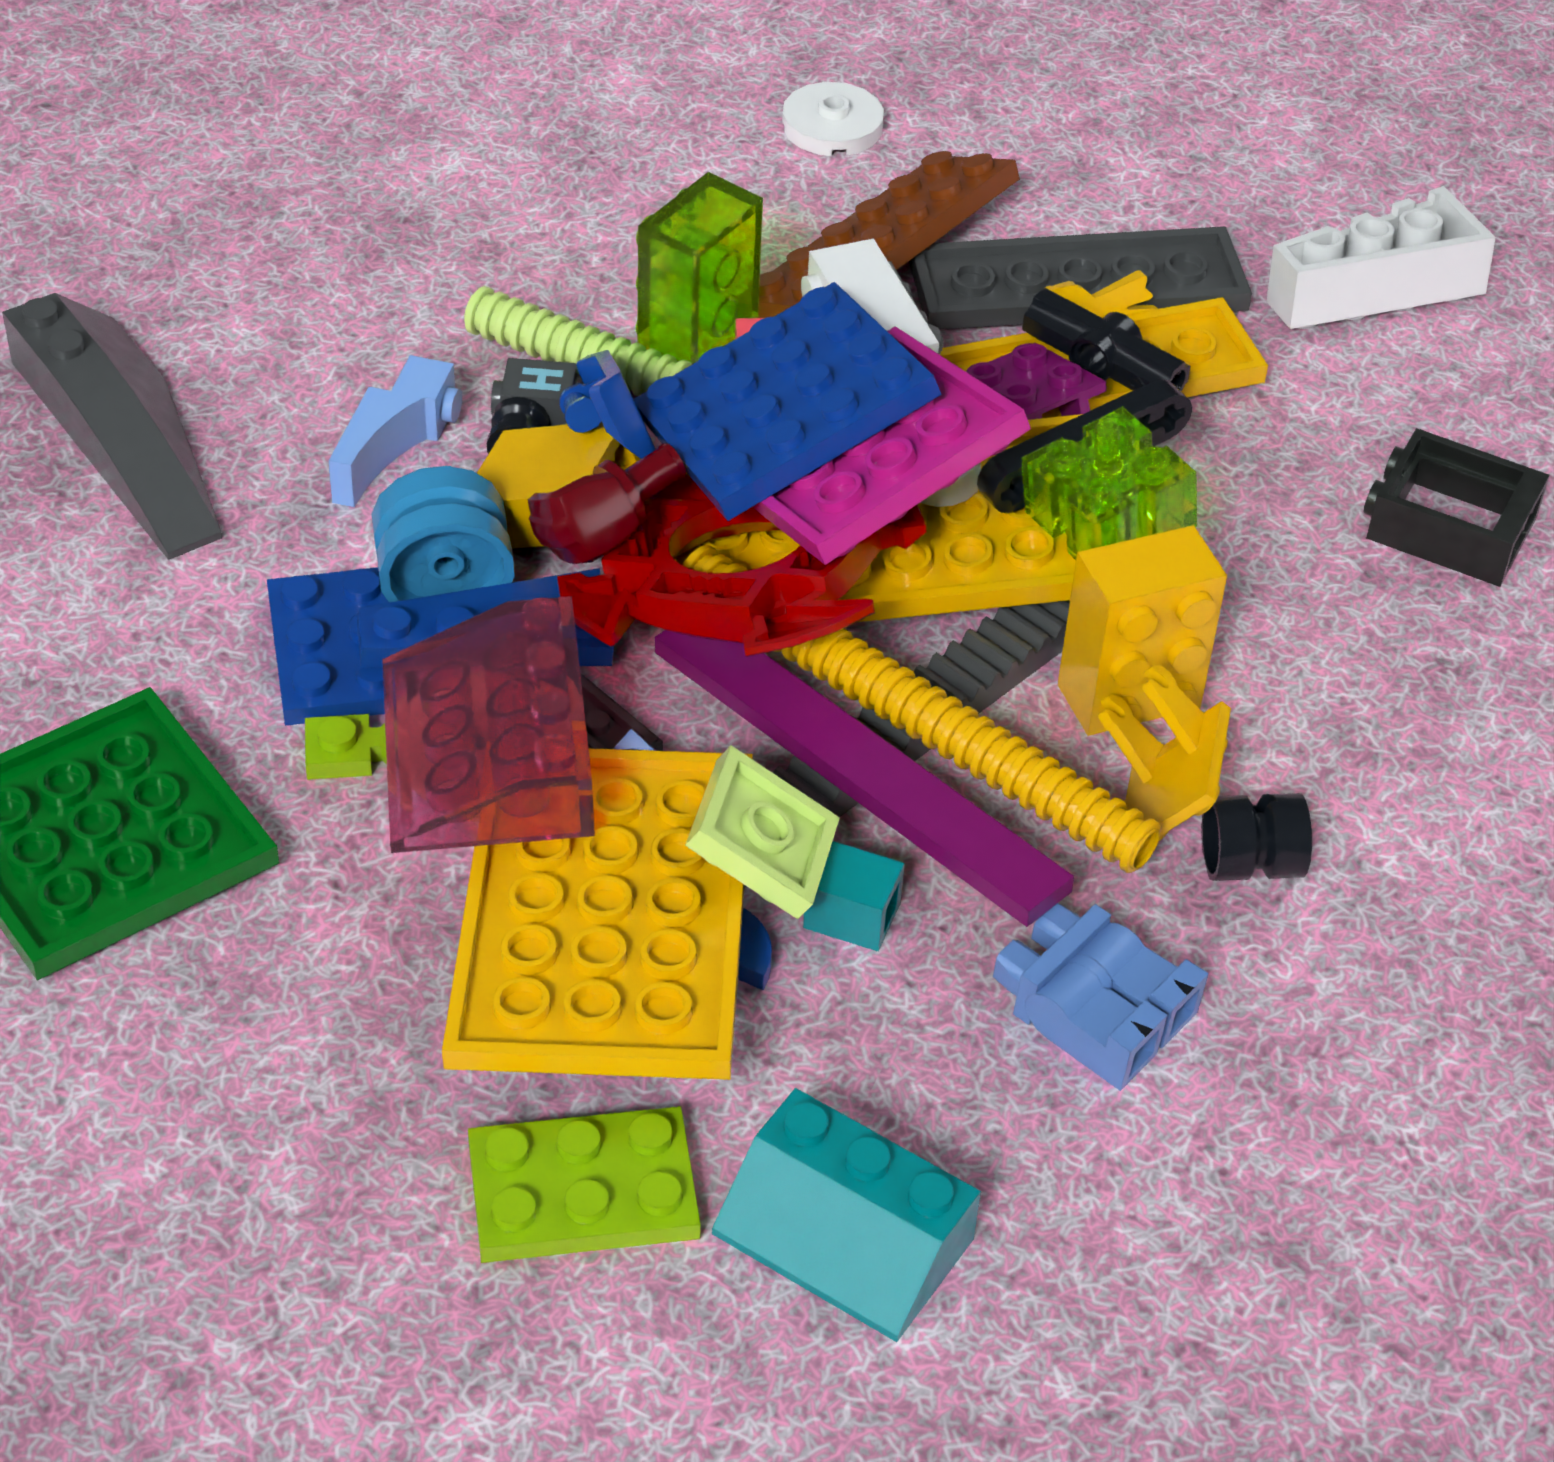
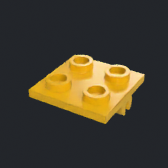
[1098,665,1231,841]

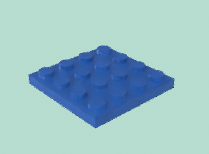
[633,282,942,521]

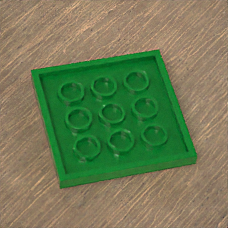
[0,687,279,981]

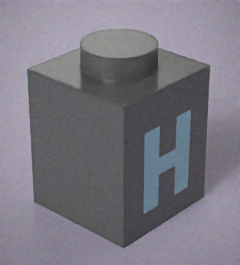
[491,358,577,426]

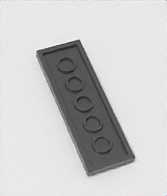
[909,226,1252,329]

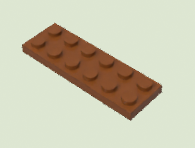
[733,151,1020,318]

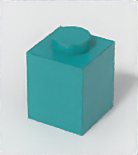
[803,841,905,952]

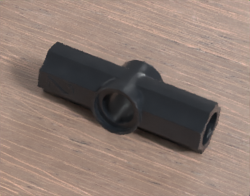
[1022,288,1191,391]

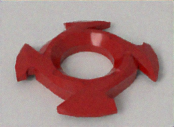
[557,474,927,657]

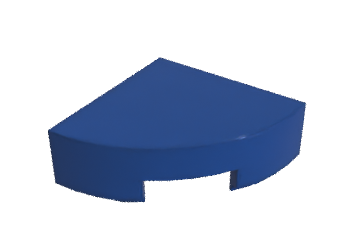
[738,908,772,990]

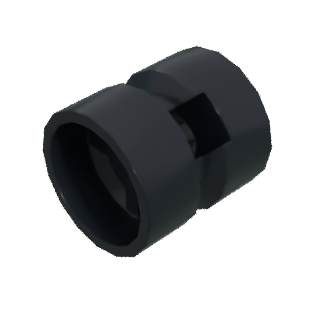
[1201,793,1312,881]

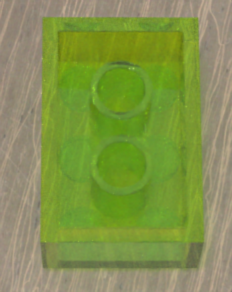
[635,172,763,364]

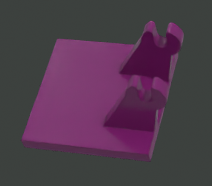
[966,342,1106,420]

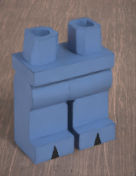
[993,903,1209,1091]

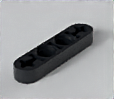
[977,379,1192,513]

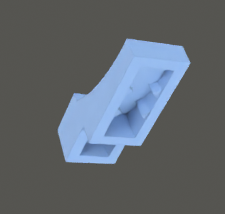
[328,355,462,507]

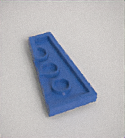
[357,568,614,668]

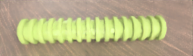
[464,286,692,397]

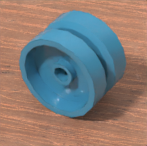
[371,466,515,603]

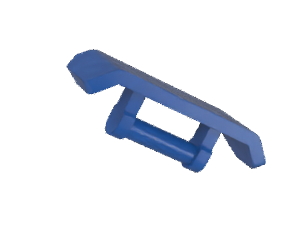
[559,350,656,459]

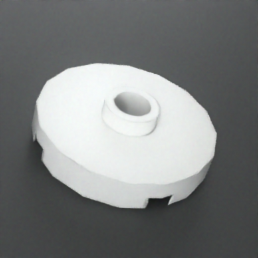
[782,82,884,156]

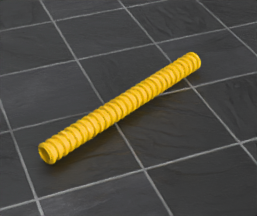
[682,545,1161,873]

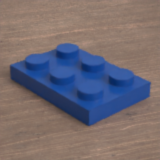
[267,567,411,726]

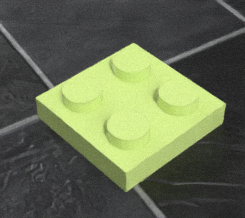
[685,745,840,919]

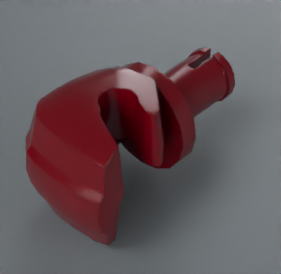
[527,443,686,564]

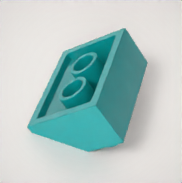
[712,1088,981,1342]

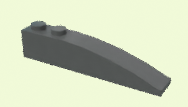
[2,293,222,560]

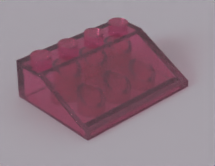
[382,596,595,853]

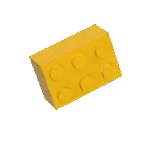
[1057,525,1227,736]

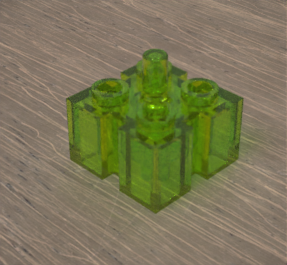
[1022,406,1197,560]

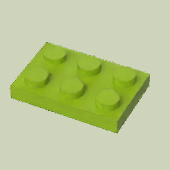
[468,1106,701,1263]

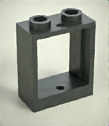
[1363,428,1549,587]

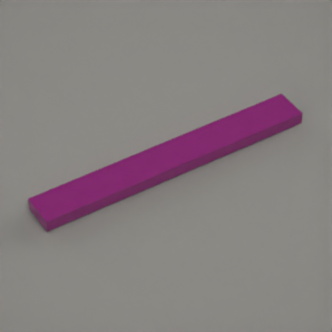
[655,630,1074,927]

